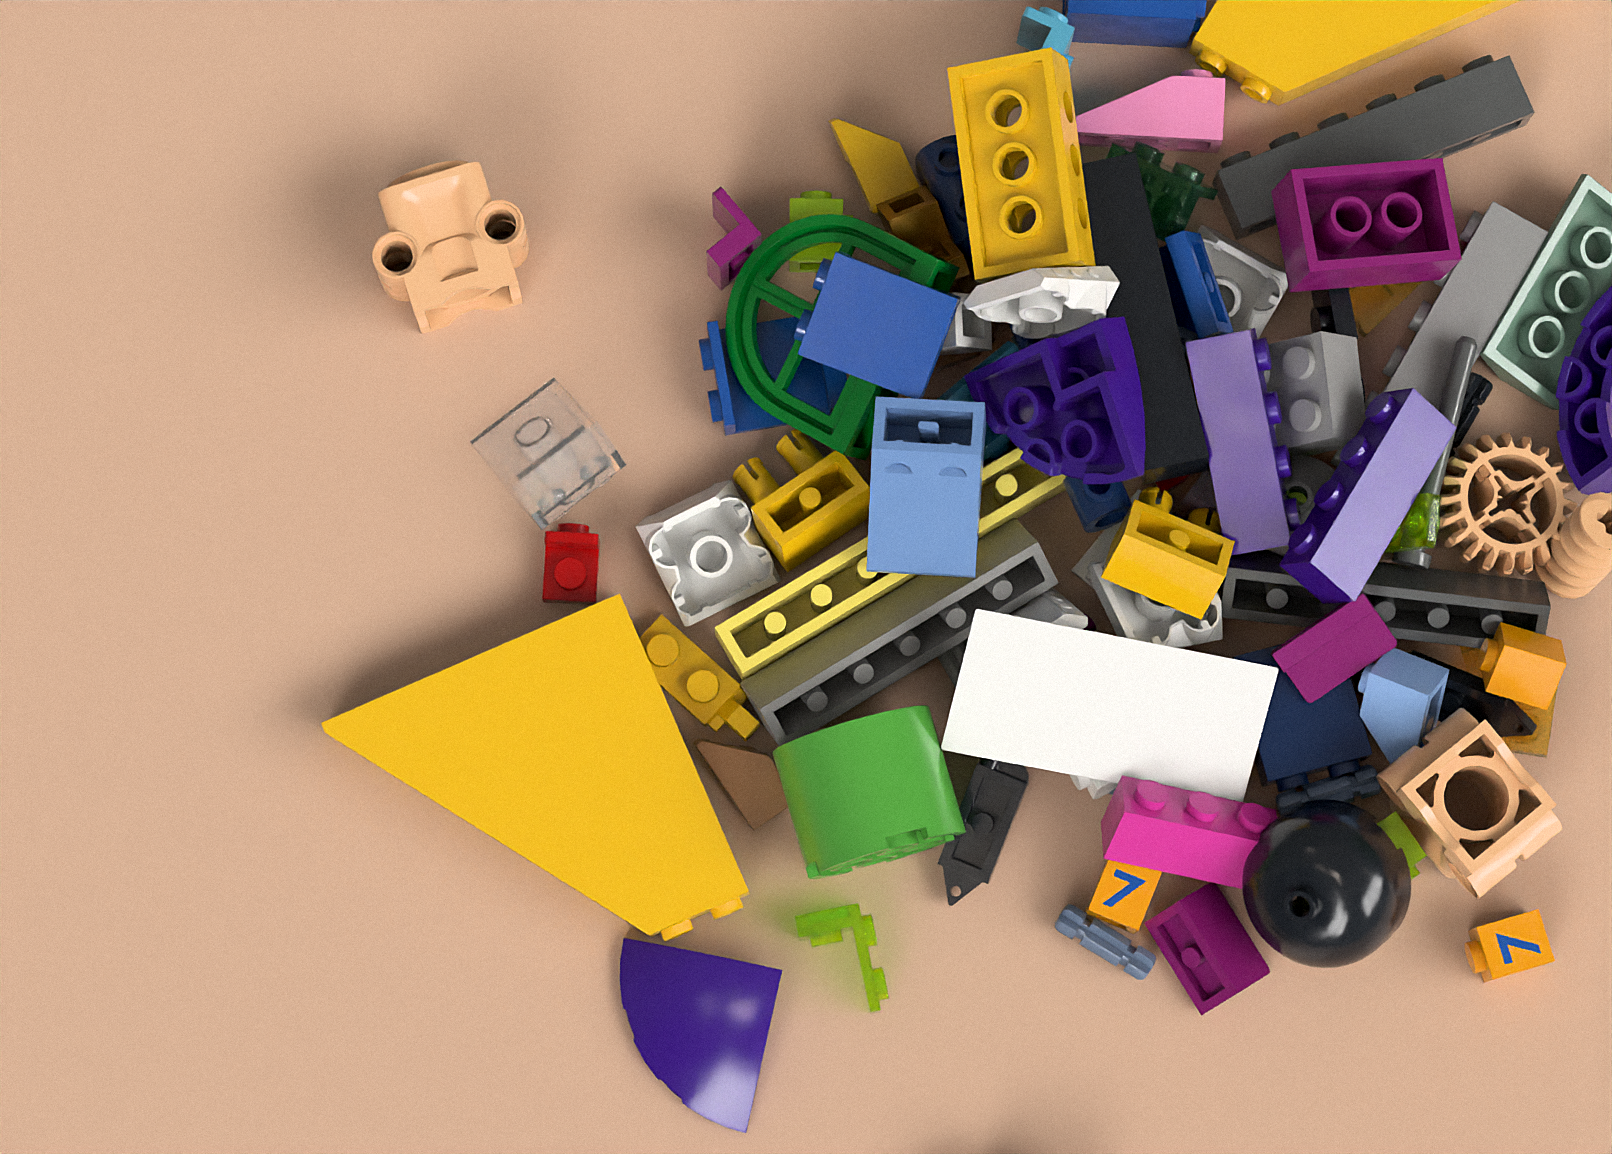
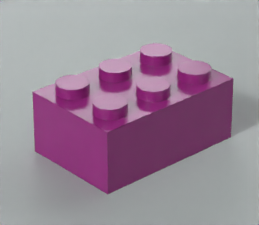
[1271,158,1462,292]

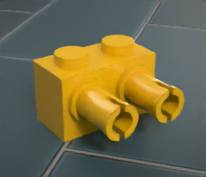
[732,429,870,572]
[1101,487,1235,620]

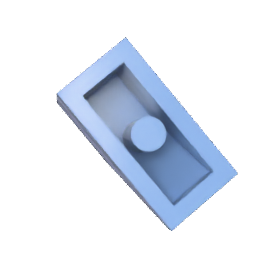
[1358,648,1449,764]

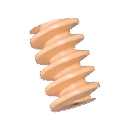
[1535,492,1612,599]

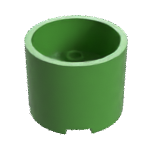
[772,705,966,879]

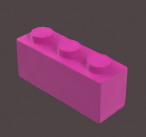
[1101,775,1277,889]

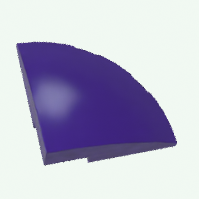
[964,317,1146,484]
[620,938,782,1133]

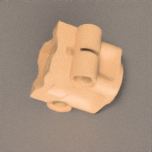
[372,160,529,334]
[1376,708,1562,899]

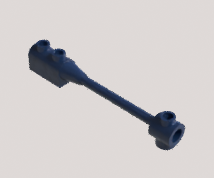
[915,135,1132,533]

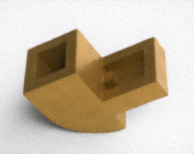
[876,185,970,287]

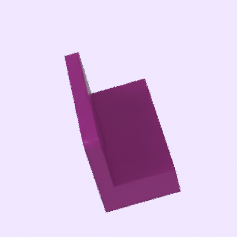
[706,186,762,291]
[1272,591,1397,703]
[1144,882,1270,1016]

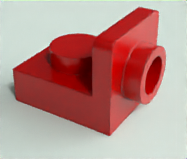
[542,523,600,605]

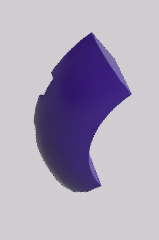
[1556,286,1612,495]

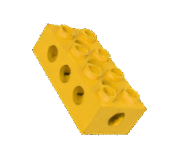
[947,47,1096,284]

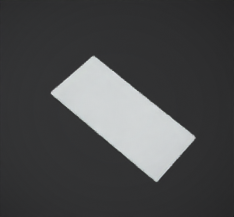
[941,609,1279,802]

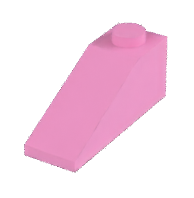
[1075,69,1225,153]

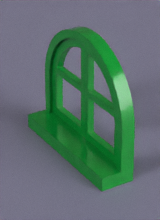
[725,214,960,460]

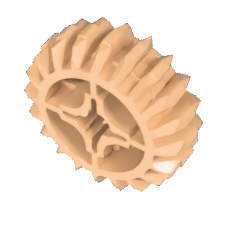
[1435,432,1578,577]

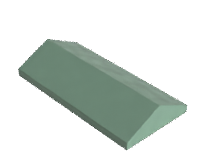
[1479,174,1612,410]

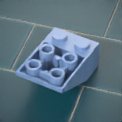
[866,397,986,578]

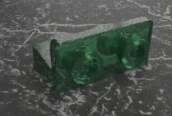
[1106,141,1218,242]

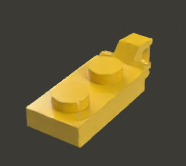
[639,614,760,742]

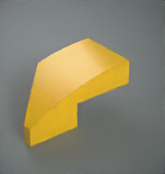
[828,118,919,214]

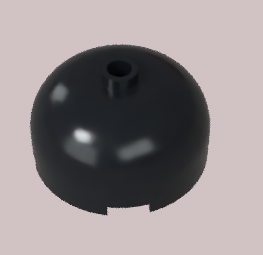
[1242,799,1411,968]

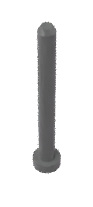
[1392,336,1477,570]

